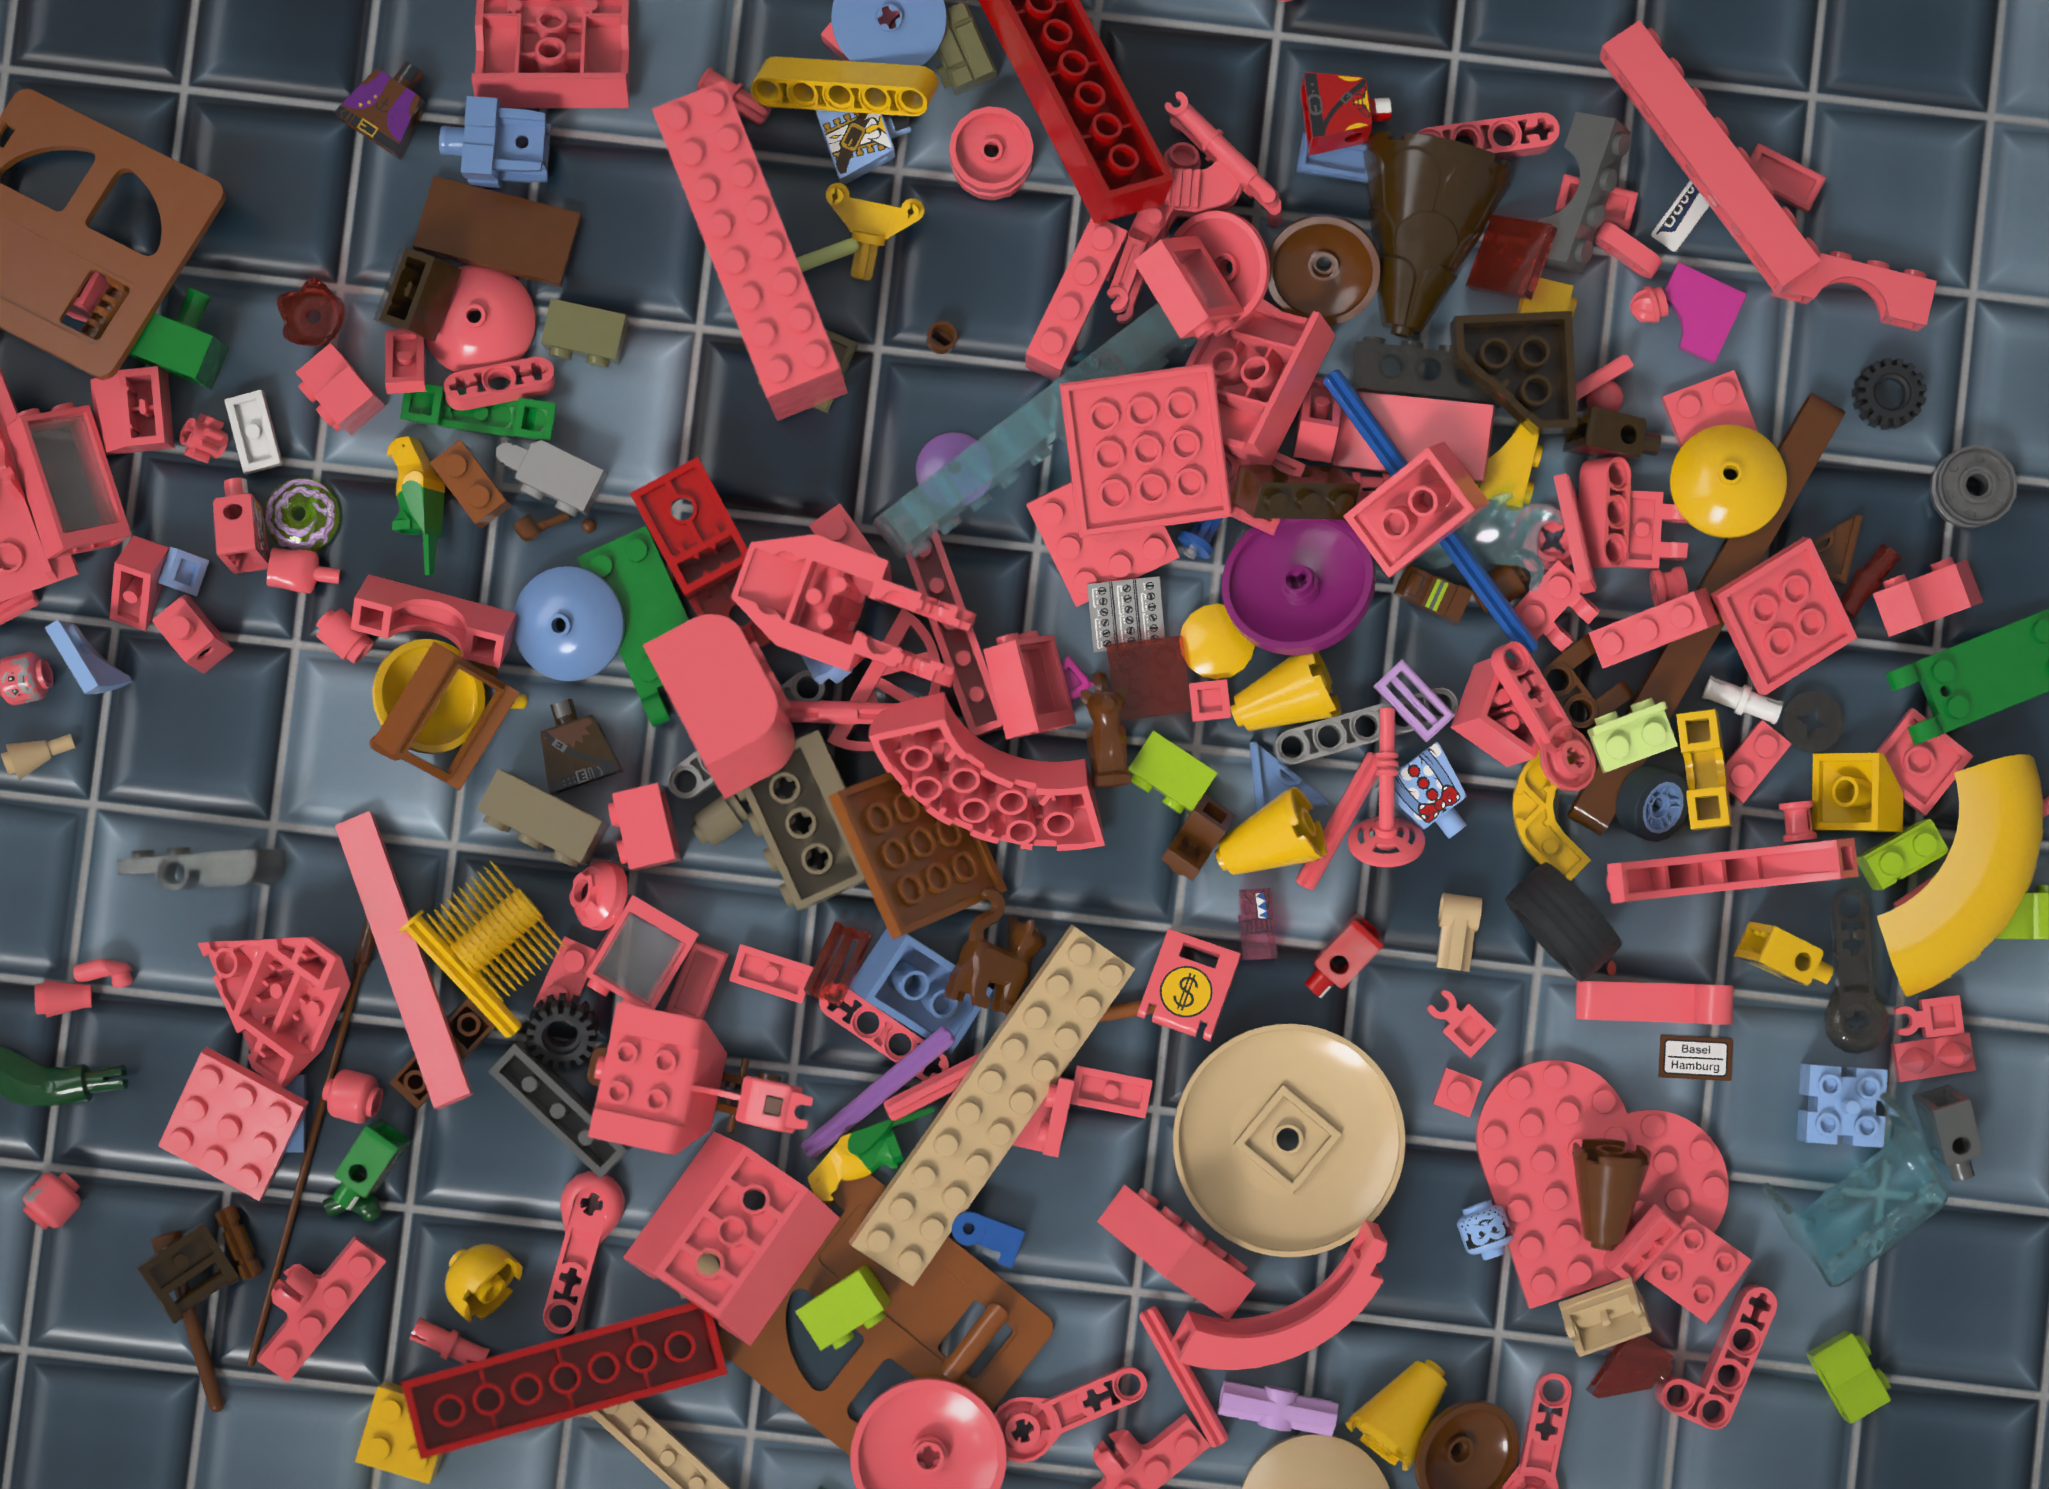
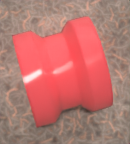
[1649,566,1688,606]

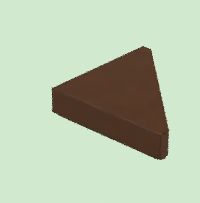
[1812,514,1863,585]

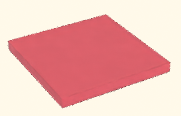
[1059,363,1232,538]

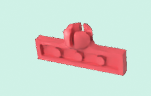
[257,1235,386,1382]
[1091,1414,1211,1489]

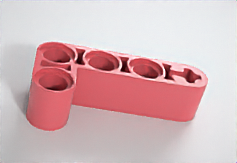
[1416,112,1560,160]
[1575,981,1733,1025]
[1655,1283,1777,1430]

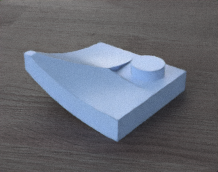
[45,620,133,694]

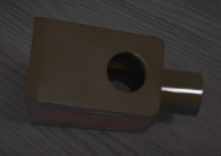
[1563,406,1661,461]

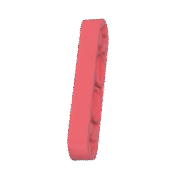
[819,984,949,1081]

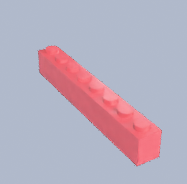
[1599,20,1821,297]

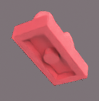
[1890,1032,1976,1082]

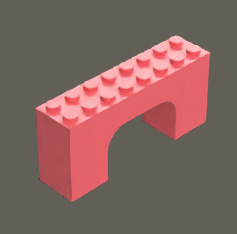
[652,80,848,421]

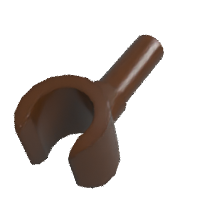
[514,512,570,541]

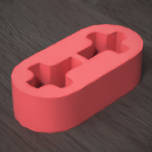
[1594,221,1662,279]

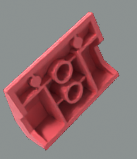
[472,0,630,108]
[1185,299,1336,465]

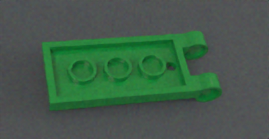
[577,526,689,728]
[1885,609,2049,745]

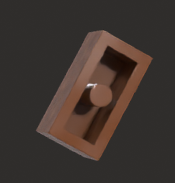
[429,440,512,529]

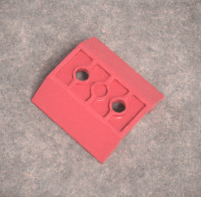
[623,1131,840,1347]

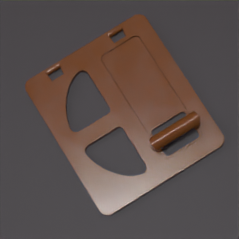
[0,89,226,380]
[718,1174,1053,1456]

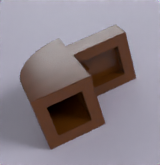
[1161,794,1236,881]

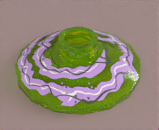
[263,477,341,552]

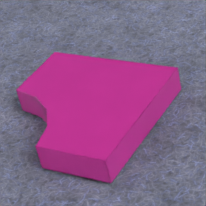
[1663,262,1747,365]

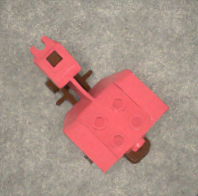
[587,1002,813,1155]

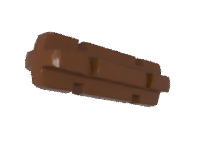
[215,1205,262,1280]

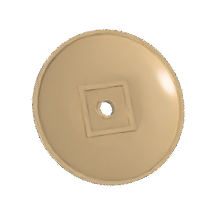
[1173,1024,1405,1257]

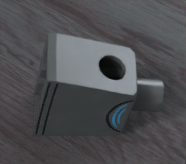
[1912,1084,1983,1181]

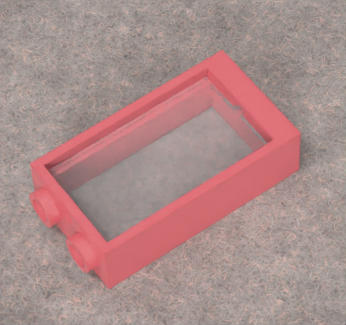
[7,402,131,560]

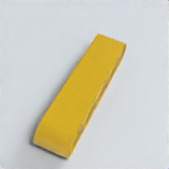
[750,57,939,117]

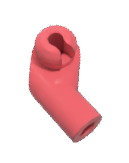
[73,958,133,988]

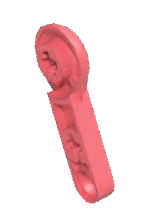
[1491,641,1596,791]
[543,1171,625,1334]
[994,1366,1147,1463]
[1502,1372,1571,1489]

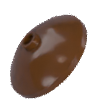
[1268,214,1381,326]
[1414,1400,1519,1489]

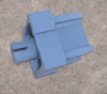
[439,96,552,190]

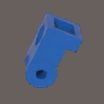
[952,1210,1026,1268]

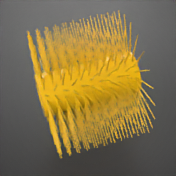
[427,861,566,1002]

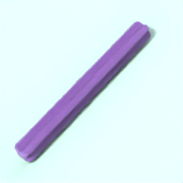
[801,1026,956,1159]

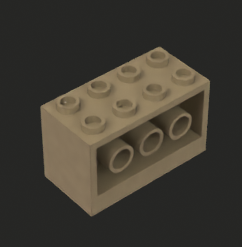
[736,730,866,911]

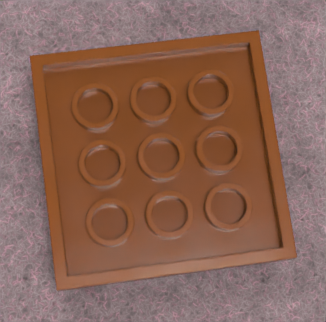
[828,772,1007,940]

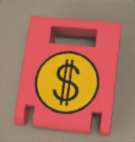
[1137,929,1241,1042]

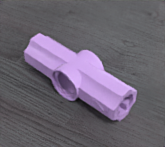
[1217,1380,1339,1437]

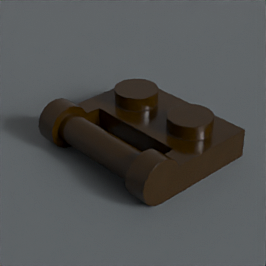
[136,1222,240,1324]

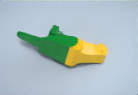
[387,436,445,576]
[807,1107,935,1202]

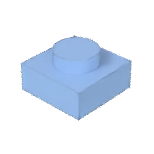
[158,547,210,596]

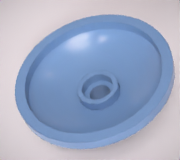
[513,566,625,681]

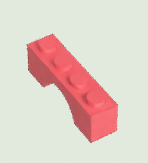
[1770,251,1937,331]
[351,574,517,668]

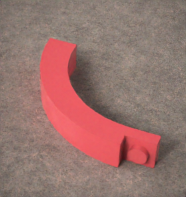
[1171,1220,1388,1370]

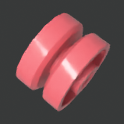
[949,106,1034,200]

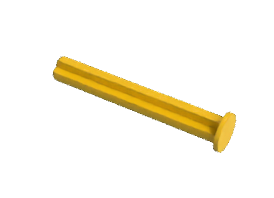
[399,909,522,1038]

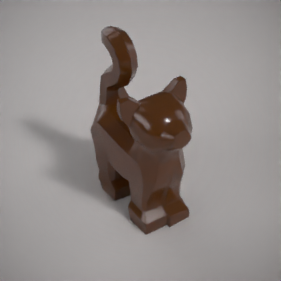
[1080,670,1132,788]
[944,886,1047,1015]

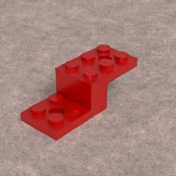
[630,457,773,649]

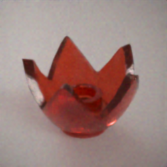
[277,277,345,347]

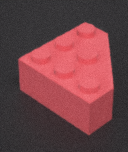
[1097,1184,1256,1321]

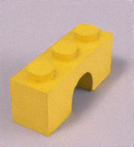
[1676,709,1733,831]

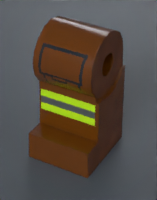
[1394,565,1473,626]

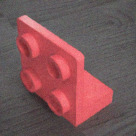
[1013,1077,1075,1158]
[1644,1215,1752,1325]

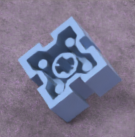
[1796,1063,1888,1148]

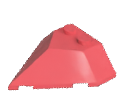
[198,937,351,1088]

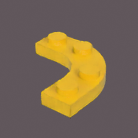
[1512,751,1591,881]

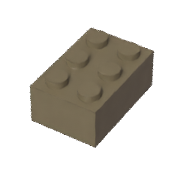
[477,769,610,868]

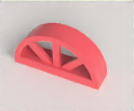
[827,609,942,753]

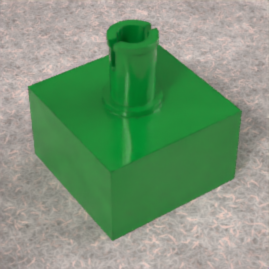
[129,288,229,390]

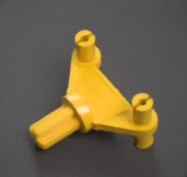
[826,183,925,280]

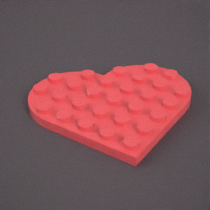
[1476,1060,1729,1309]

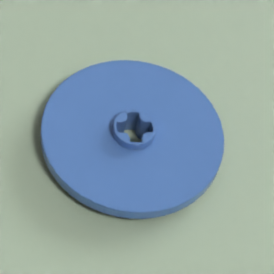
[831,0,946,66]

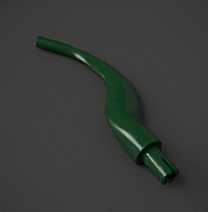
[0,1046,129,1107]

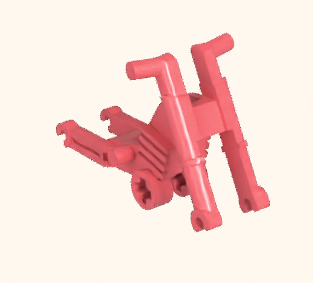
[1107,92,1283,324]

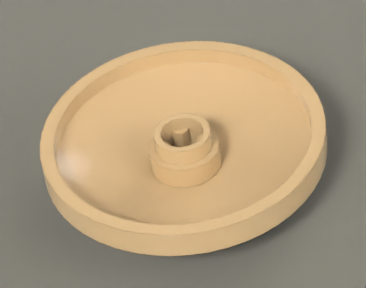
[1241,1433,1389,1489]

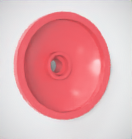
[1172,210,1270,323]
[425,265,536,373]

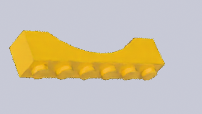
[1477,275,1577,512]

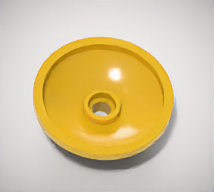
[1670,424,1787,538]
[372,639,485,754]

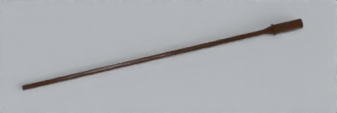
[246,916,375,1366]

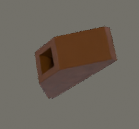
[389,998,495,1109]

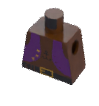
[334,61,426,160]

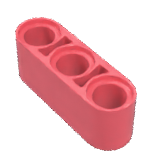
[1578,456,1631,569]

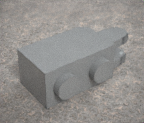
[495,440,608,517]

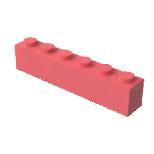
[892,507,1003,737]

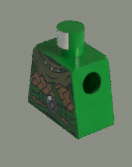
[332,1119,412,1210]

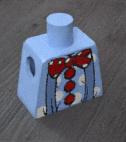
[1376,742,1467,839]

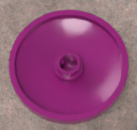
[1221,519,1376,655]

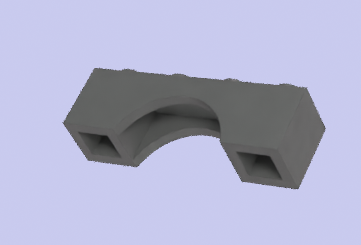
[1527,112,1631,275]

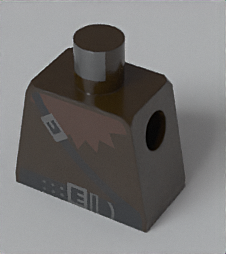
[541,699,624,794]

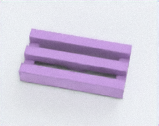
[1373,659,1455,742]

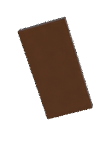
[412,176,582,287]

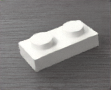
[224,390,283,475]

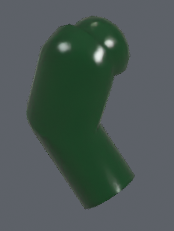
[323,1194,382,1222]

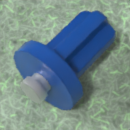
[1176,518,1223,559]

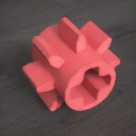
[180,413,228,464]

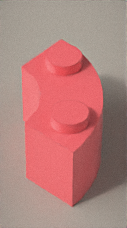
[1873,557,1983,637]

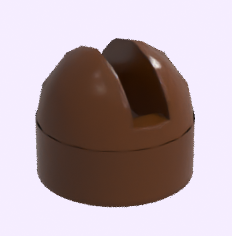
[926,321,958,355]

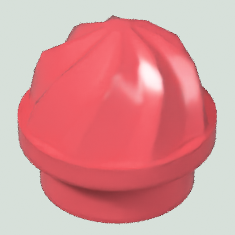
[1630,285,1669,324]

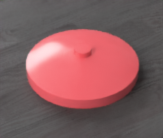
[850,1377,1007,1489]

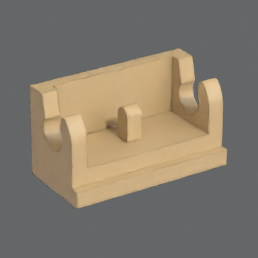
[1558,1277,1652,1357]

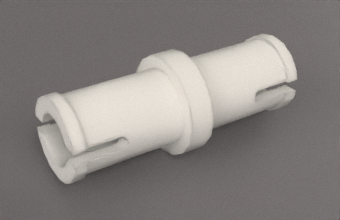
[1702,675,1784,725]

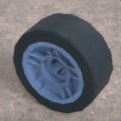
[1616,764,1689,842]

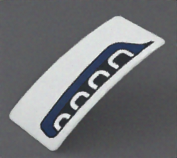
[1651,180,1709,252]

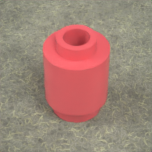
[316,608,375,664]

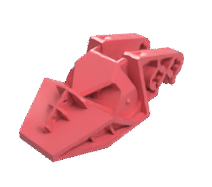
[731,534,977,687]

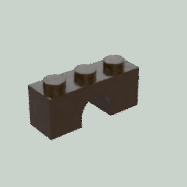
[1232,465,1361,520]

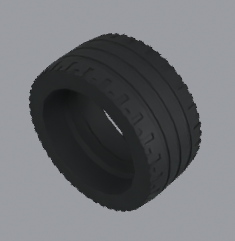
[1505,862,1622,982]

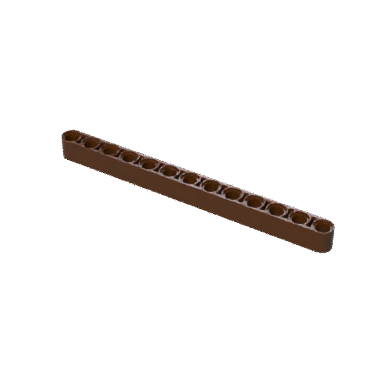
[1567,392,1845,836]

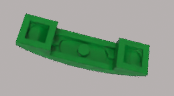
[400,384,557,442]

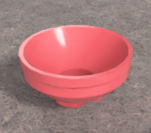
[569,861,628,931]

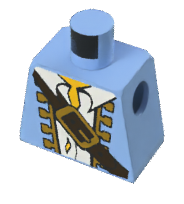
[816,110,911,185]

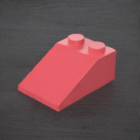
[1344,441,1490,578]

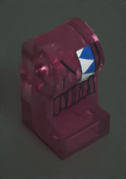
[1238,888,1278,960]

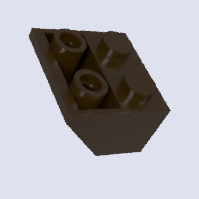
[373,248,461,341]

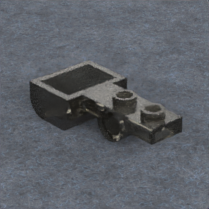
[117,847,286,890]

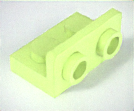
[1587,698,1678,773]

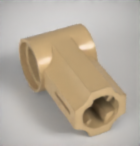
[1436,892,1482,972]

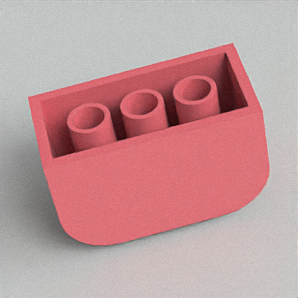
[643,614,795,799]

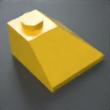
[1811,753,1904,832]

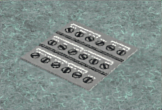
[1087,576,1166,652]

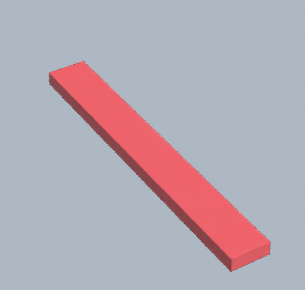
[335,811,473,1110]

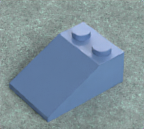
[848,928,993,1054]

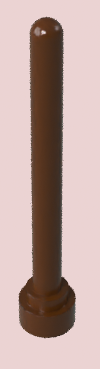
[150,1230,225,1413]

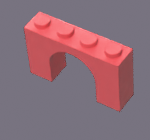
[1025,218,1128,383]

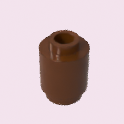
[1469,560,1529,614]

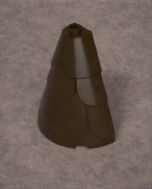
[1363,132,1515,339]

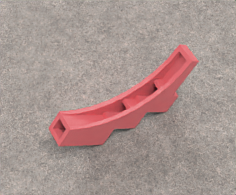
[1606,838,1859,903]

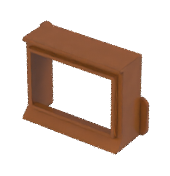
[369,642,520,791]

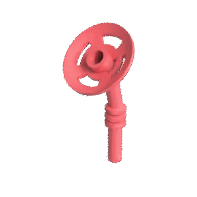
[1348,708,1425,867]

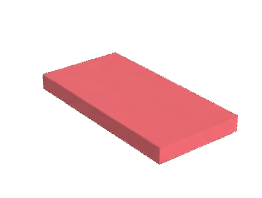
[1332,391,1495,483]

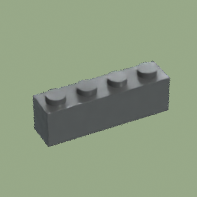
[488,1041,633,1179]

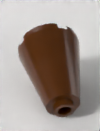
[1572,1138,1651,1250]

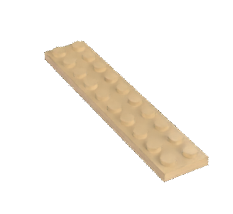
[848,924,1135,1286]

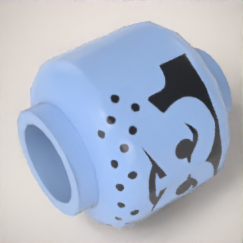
[1457,1200,1513,1260]

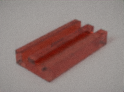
[804,921,872,1007]

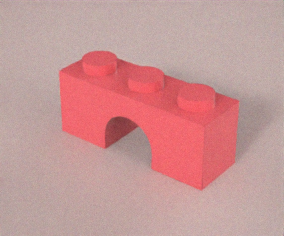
[1589,588,1720,668]

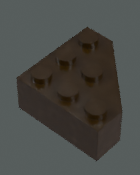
[1450,311,1578,435]

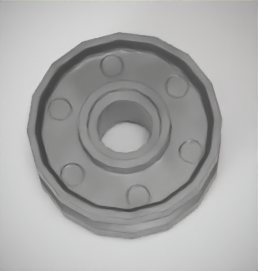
[1929,445,2018,529]

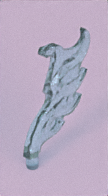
[1408,493,1564,592]

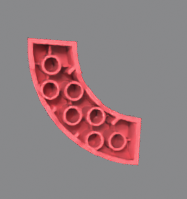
[869,692,1105,851]

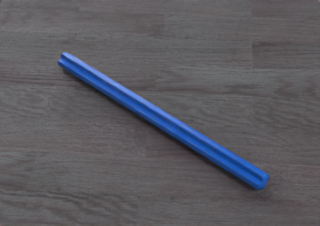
[1323,369,1539,654]

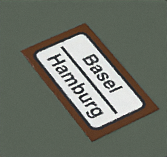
[1658,1035,1733,1081]

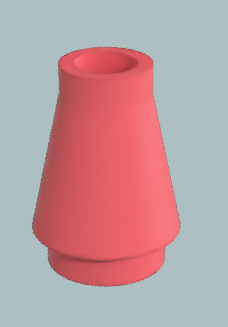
[35,979,92,1018]

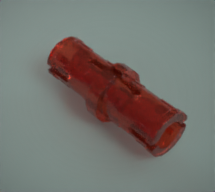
[1840,543,1901,619]

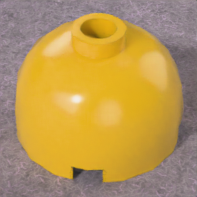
[445,1244,523,1322]

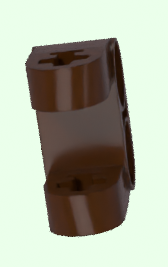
[1540,633,1634,730]

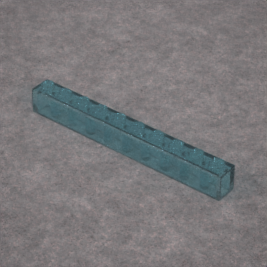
[872,303,1198,560]

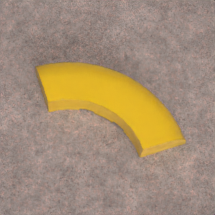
[1877,754,2044,997]

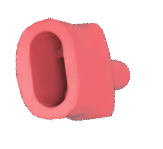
[266,547,341,594]

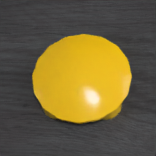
[1179,604,1255,680]

